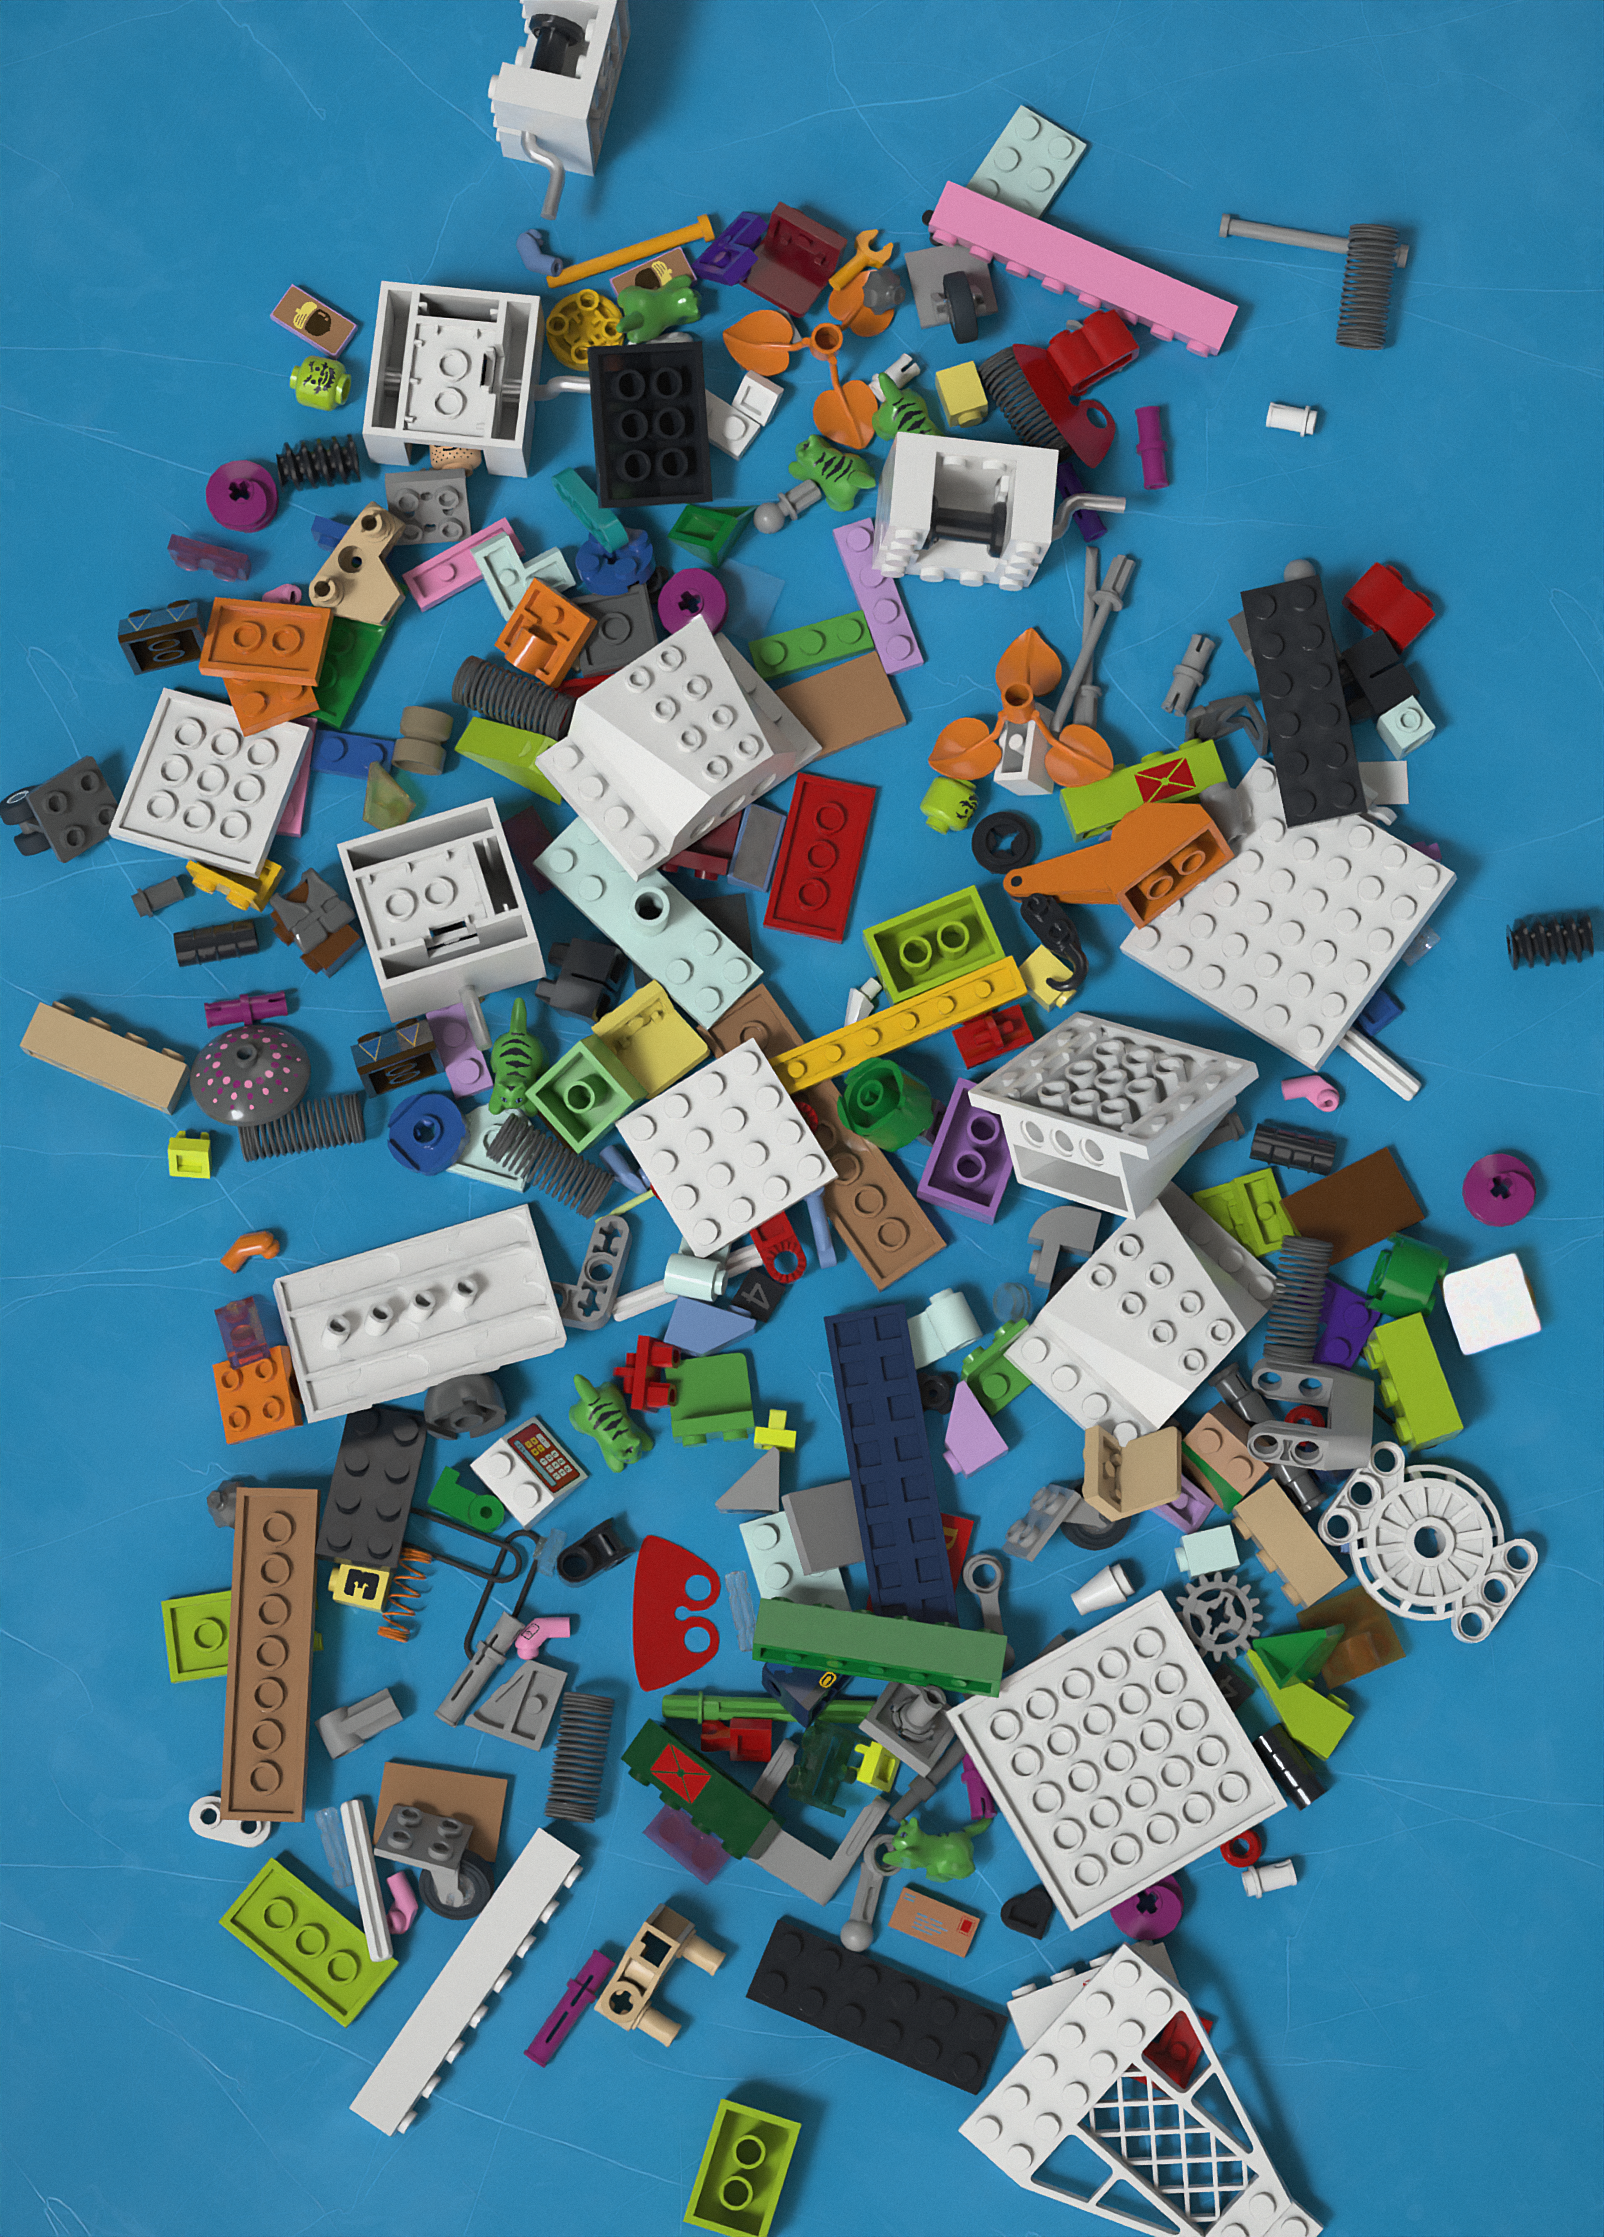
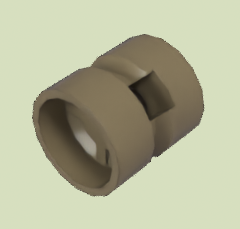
[391,706,454,776]

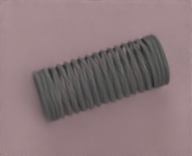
[1335,223,1400,350]
[977,346,1074,465]
[451,655,578,742]
[238,1092,366,1163]
[486,1113,615,1220]
[1262,1235,1334,1365]
[544,1692,615,1824]

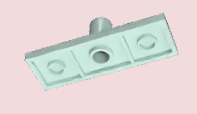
[533,816,764,1032]

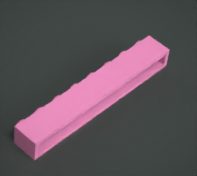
[928,181,1238,358]

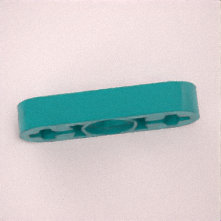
[551,467,629,553]

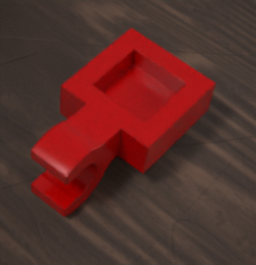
[701,1718,772,1762]

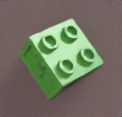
[960,1318,1033,1418]

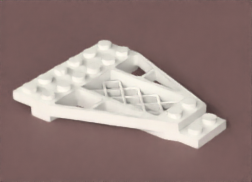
[958,1941,1324,2237]

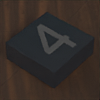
[731,1268,786,1325]
[1212,1663,1254,1713]

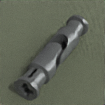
[1207,1362,1329,1516]

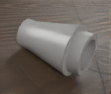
[1199,782,1248,845]

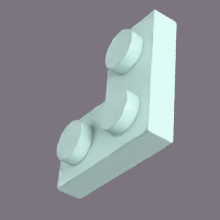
[470,531,576,621]

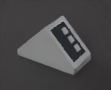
[715,1446,780,1514]

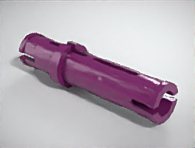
[523,1949,616,2068]

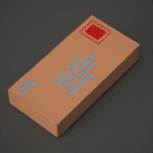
[888,1887,980,1958]

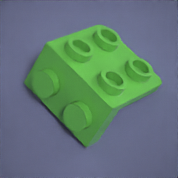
[665,1353,755,1448]

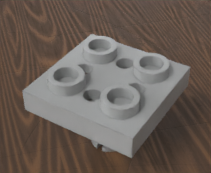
[385,467,472,546]
[858,1681,956,1777]

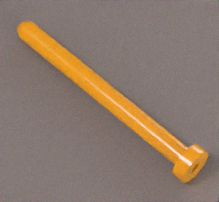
[546,214,715,289]

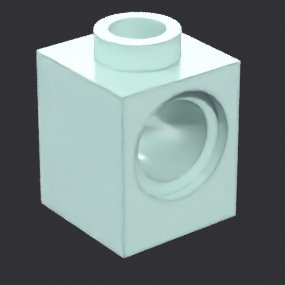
[1375,695,1436,761]
[1174,1525,1240,1580]

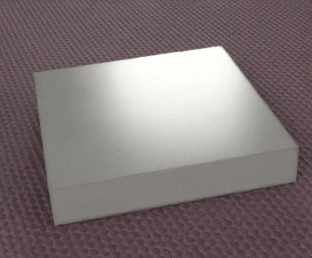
[781,1480,865,1576]

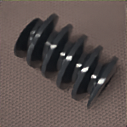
[276,434,361,493]
[1506,911,1594,970]

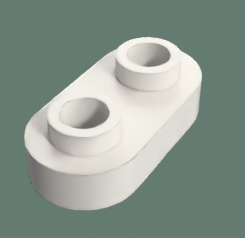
[189,1796,272,1848]

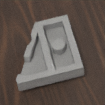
[464,1660,568,1752]

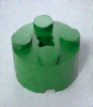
[837,1057,934,1152]
[1365,1231,1449,1319]

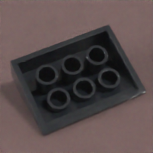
[587,341,713,509]

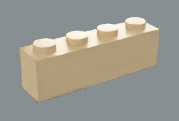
[19,1001,191,1116]

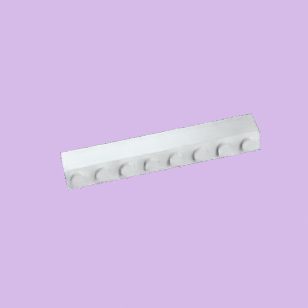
[349,1828,583,2137]

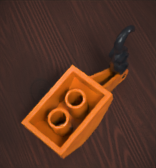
[1003,802,1235,992]

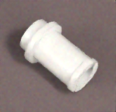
[869,354,920,402]
[1266,402,1318,437]
[1241,1859,1297,1899]

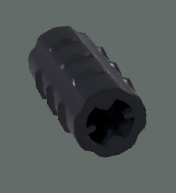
[173,919,260,967]
[1249,1123,1337,1176]
[1251,1723,1329,1812]

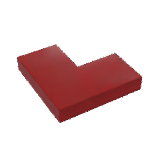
[1127,2011,1213,2094]

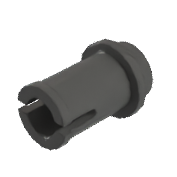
[131,876,185,918]

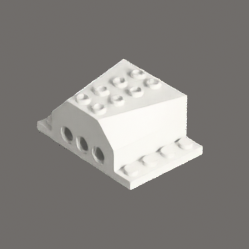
[535,615,822,883]
[968,1012,1259,1221]
[1003,1180,1286,1447]

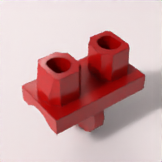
[951,1004,1035,1070]
[612,1335,681,1414]

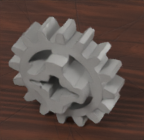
[1175,1572,1263,1663]

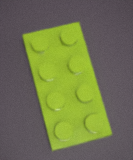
[219,1857,400,2029]

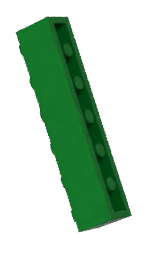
[752,1597,1008,1698]

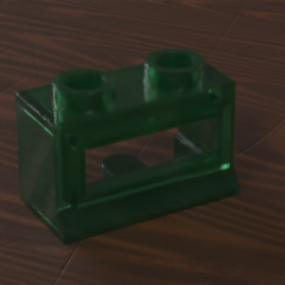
[787,1719,873,1818]

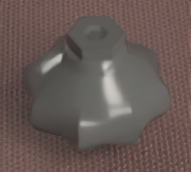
[862,265,906,315]
[207,1480,246,1529]

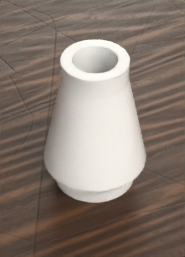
[1071,1563,1135,1616]

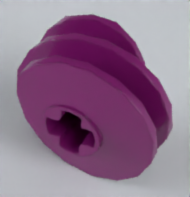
[206,460,279,533]
[658,568,730,636]
[1462,1153,1536,1227]
[1110,1875,1184,1941]

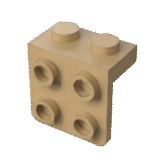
[1082,1425,1182,1522]

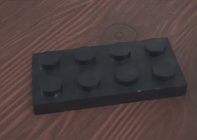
[315,1407,428,1574]

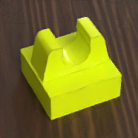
[168,1131,212,1179]
[754,1409,797,1453]
[848,1741,900,1793]

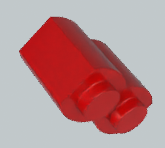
[1046,309,1140,396]
[1341,562,1436,655]

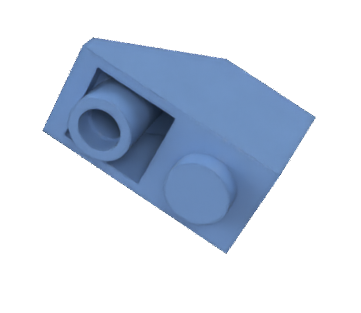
[663,1296,757,1358]

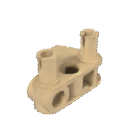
[309,501,406,627]
[594,1903,727,2048]

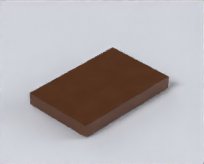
[1279,1147,1425,1270]

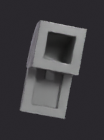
[1027,1206,1102,1290]

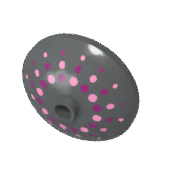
[190,1025,311,1127]

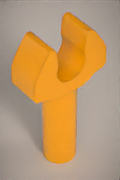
[829,229,893,291]

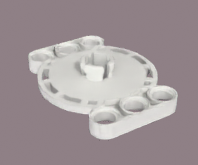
[1318,1441,1538,1643]

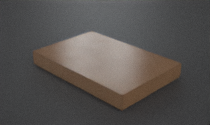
[773,651,906,766]
[372,1762,508,1863]

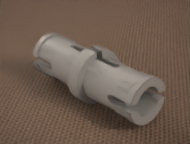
[1161,634,1216,717]

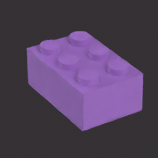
[917,1077,1014,1226]

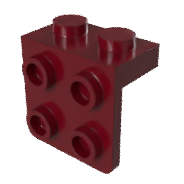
[739,201,848,318]
[657,809,743,881]

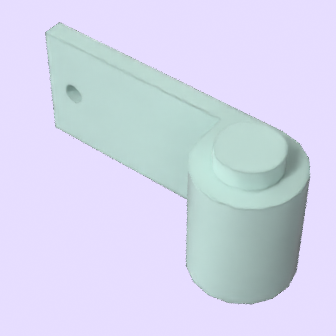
[664,1236,732,1302]
[907,1288,983,1370]

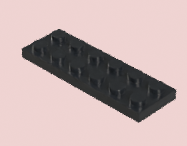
[1240,575,1368,829]
[745,1920,1008,2096]

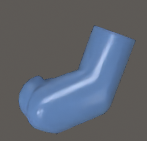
[516,229,563,277]
[599,1145,651,1194]

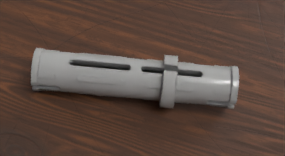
[434,1611,525,1728]

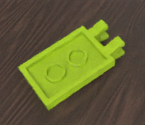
[161,1591,324,1684]

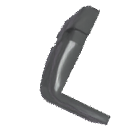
[1184,695,1269,757]
[269,867,355,954]

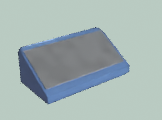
[727,803,787,893]

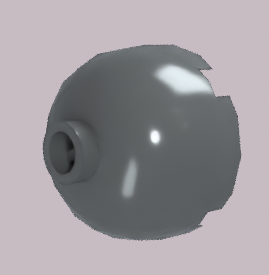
[424,1373,507,1440]

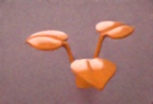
[723,270,894,450]
[928,628,1114,788]

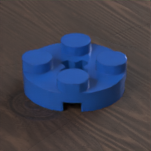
[575,528,656,596]
[387,1093,471,1176]

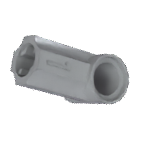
[314,1688,404,1760]

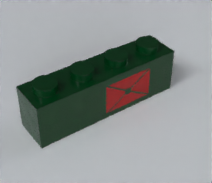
[620,1718,787,1861]

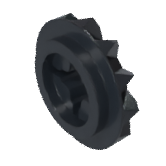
[971,812,1036,875]

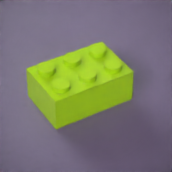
[863,884,1006,1007]
[1363,1312,1464,1454]
[683,2098,802,2237]

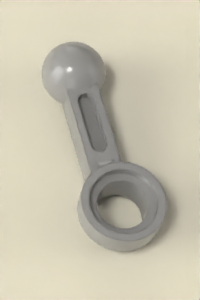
[962,1553,1015,1672]
[840,1834,902,1952]

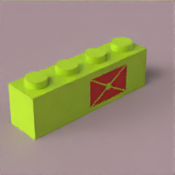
[1059,738,1229,843]

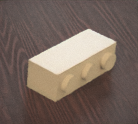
[1231,1478,1348,1611]

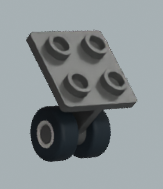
[0,755,118,863]

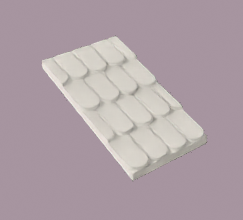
[273,1204,567,1424]

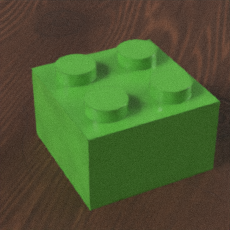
[524,1033,649,1154]

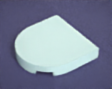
[446,1103,537,1193]

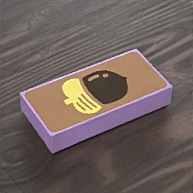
[609,246,697,311]
[270,284,358,361]

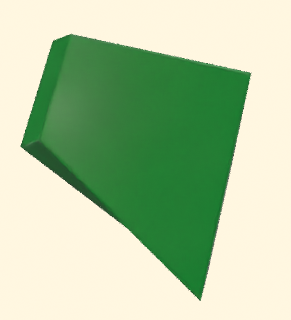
[666,504,760,570]
[1252,1623,1345,1690]

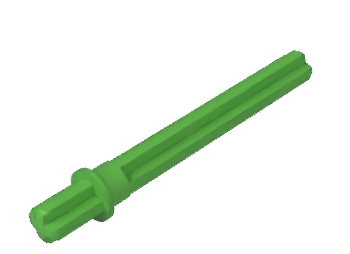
[662,1691,875,1724]

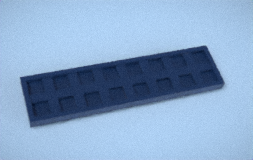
[824,1303,960,1628]

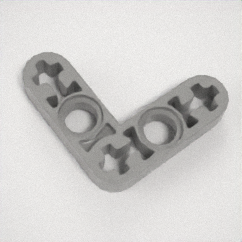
[550,1215,633,1330]

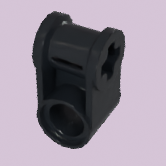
[557,1517,636,1588]

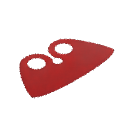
[1012,343,1115,468]
[633,1535,720,1692]

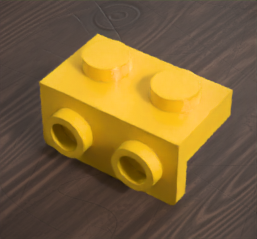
[185,859,286,913]

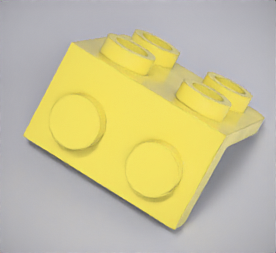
[591,979,710,1099]

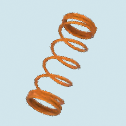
[377,1547,433,1643]

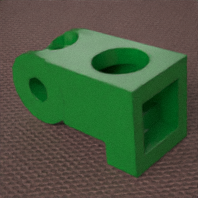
[427,1466,505,1533]

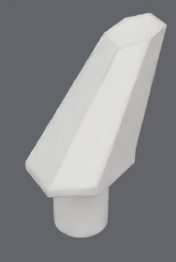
[844,977,882,1027]

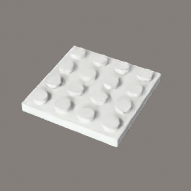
[108,688,313,879]
[614,1038,839,1259]

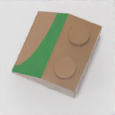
[1181,1401,1275,1515]

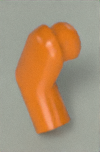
[219,1231,280,1274]

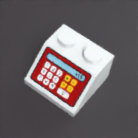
[470,1416,588,1531]

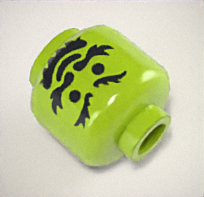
[290,355,351,412]
[920,776,980,835]

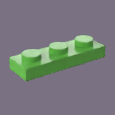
[748,609,874,682]

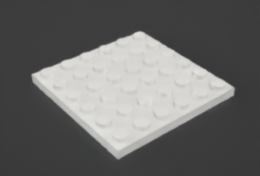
[1120,758,1457,1072]
[945,1590,1288,1932]

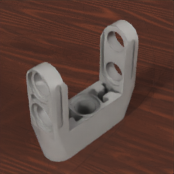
[1247,1358,1374,1471]
[723,1737,891,1907]

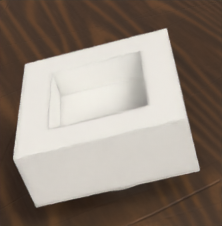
[731,370,784,426]

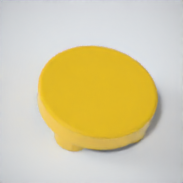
[546,289,625,371]

